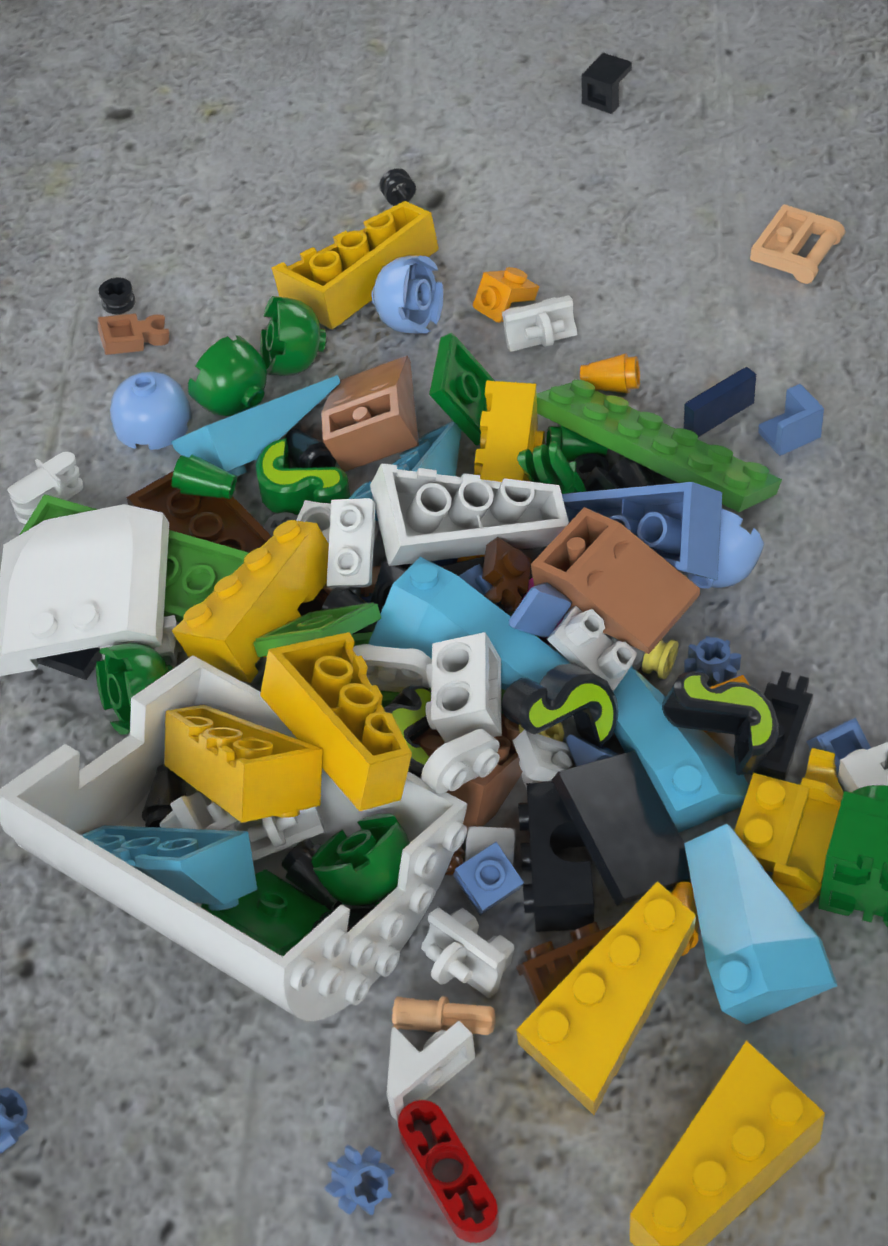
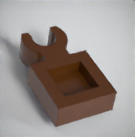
[482,537,531,616]

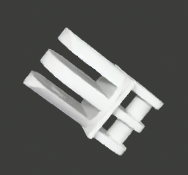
[7,452,83,524]

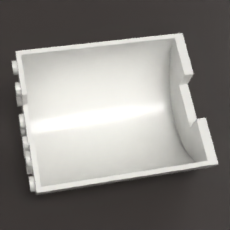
[0,656,467,1021]

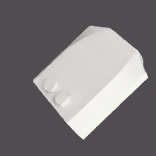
[0,504,169,676]

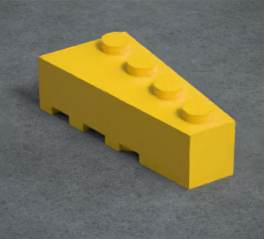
[271,201,439,330]
[474,380,545,482]
[172,520,329,683]
[260,632,412,811]
[164,704,323,823]
[516,881,696,1115]
[630,1040,825,1246]

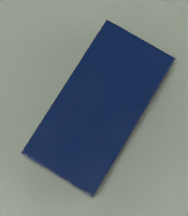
[684,367,756,437]

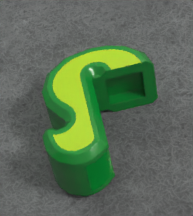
[256,438,351,515]

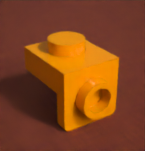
[473,267,540,323]

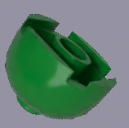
[260,296,326,376]
[188,335,267,417]
[96,643,174,735]
[311,813,410,906]

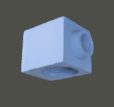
[453,842,524,916]

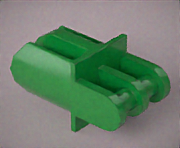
[517,441,587,494]

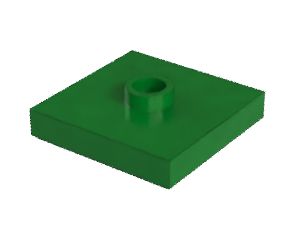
[429,333,495,446]
[201,869,332,957]

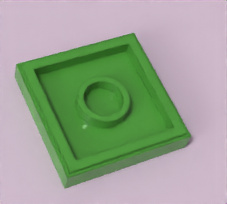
[253,602,382,657]

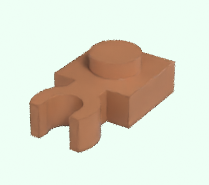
[98,313,169,355]

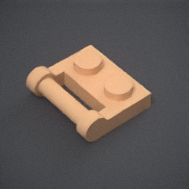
[750,204,845,284]

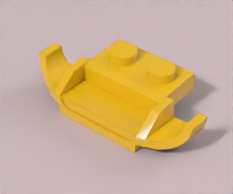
[734,748,844,913]

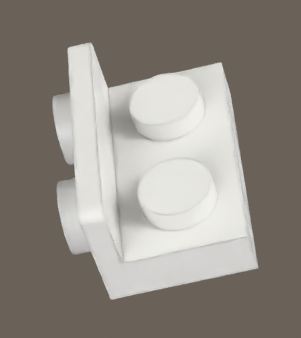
[327,498,376,597]

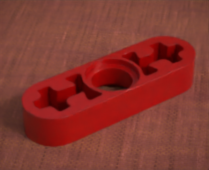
[398,1100,499,1243]

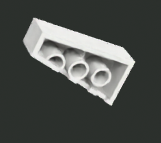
[370,463,569,566]

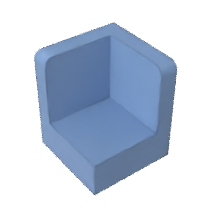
[758,384,824,456]

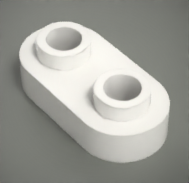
[353,644,432,692]
[421,729,500,794]

